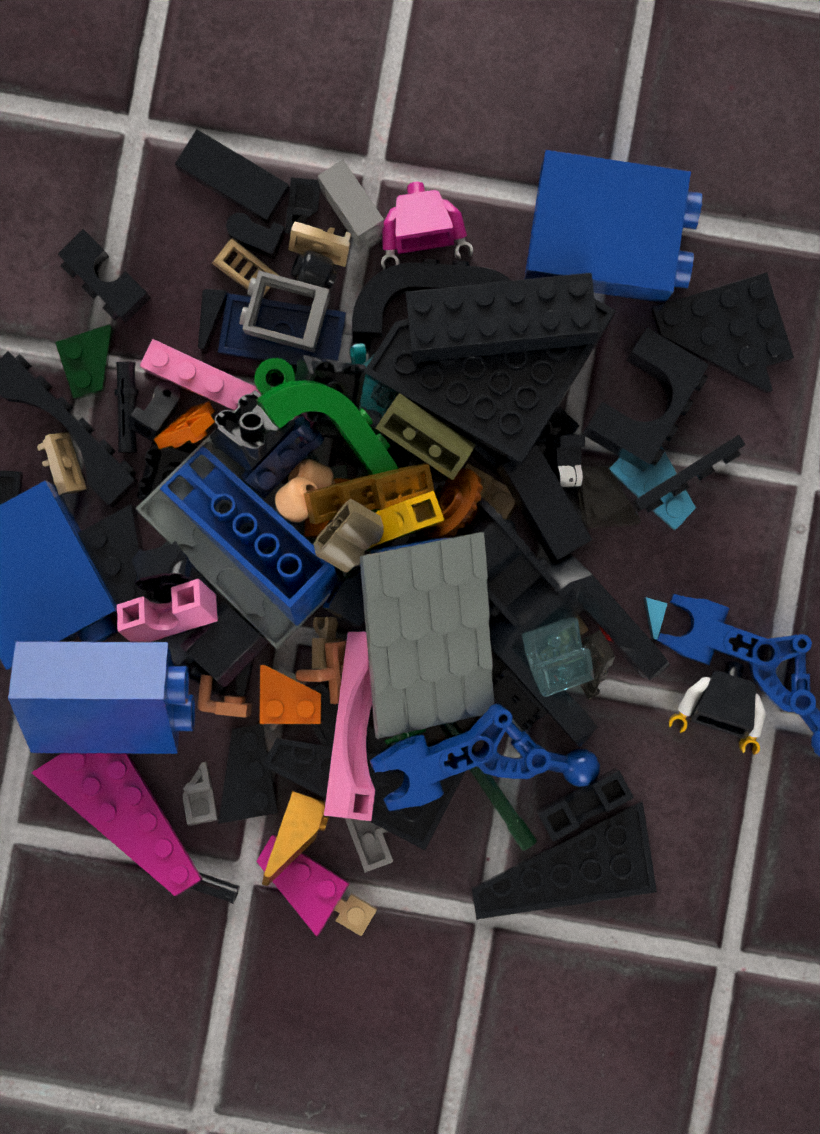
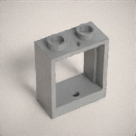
[318,159,384,249]
[239,270,330,353]

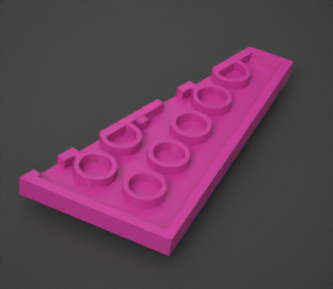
[31,753,203,896]

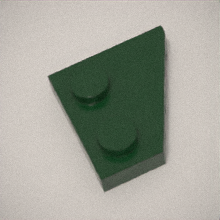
[55,324,113,400]

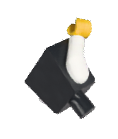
[669,661,766,755]

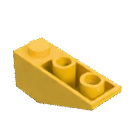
[366,491,444,550]

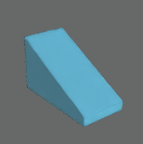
[644,597,668,640]

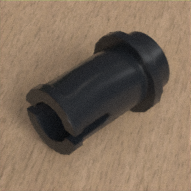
[189,663,228,696]

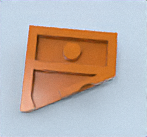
[260,665,321,724]

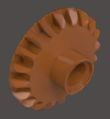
[423,468,483,538]

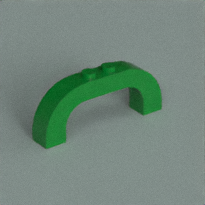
[256,380,398,551]

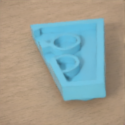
[608,446,696,530]

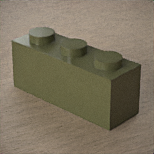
[376,393,476,480]

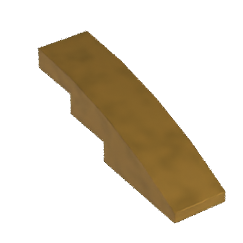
[304,463,435,524]

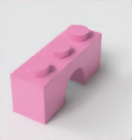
[117,579,218,642]

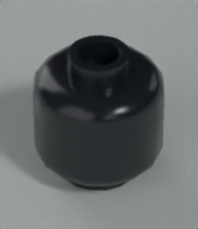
[290,250,337,288]

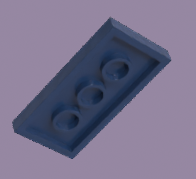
[218,293,346,366]

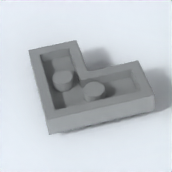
[345,818,393,873]

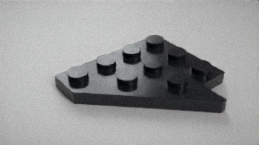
[651,272,794,393]

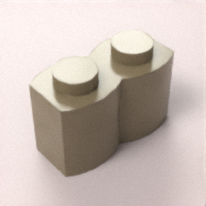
[314,499,384,572]

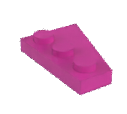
[256,835,350,937]

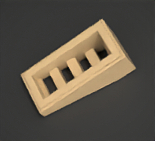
[212,238,279,297]

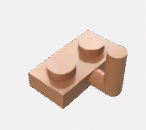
[296,639,347,704]
[198,675,252,718]

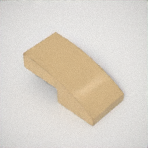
[465,463,517,520]

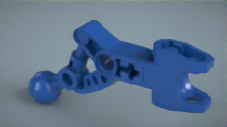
[656,594,820,757]
[370,703,600,811]

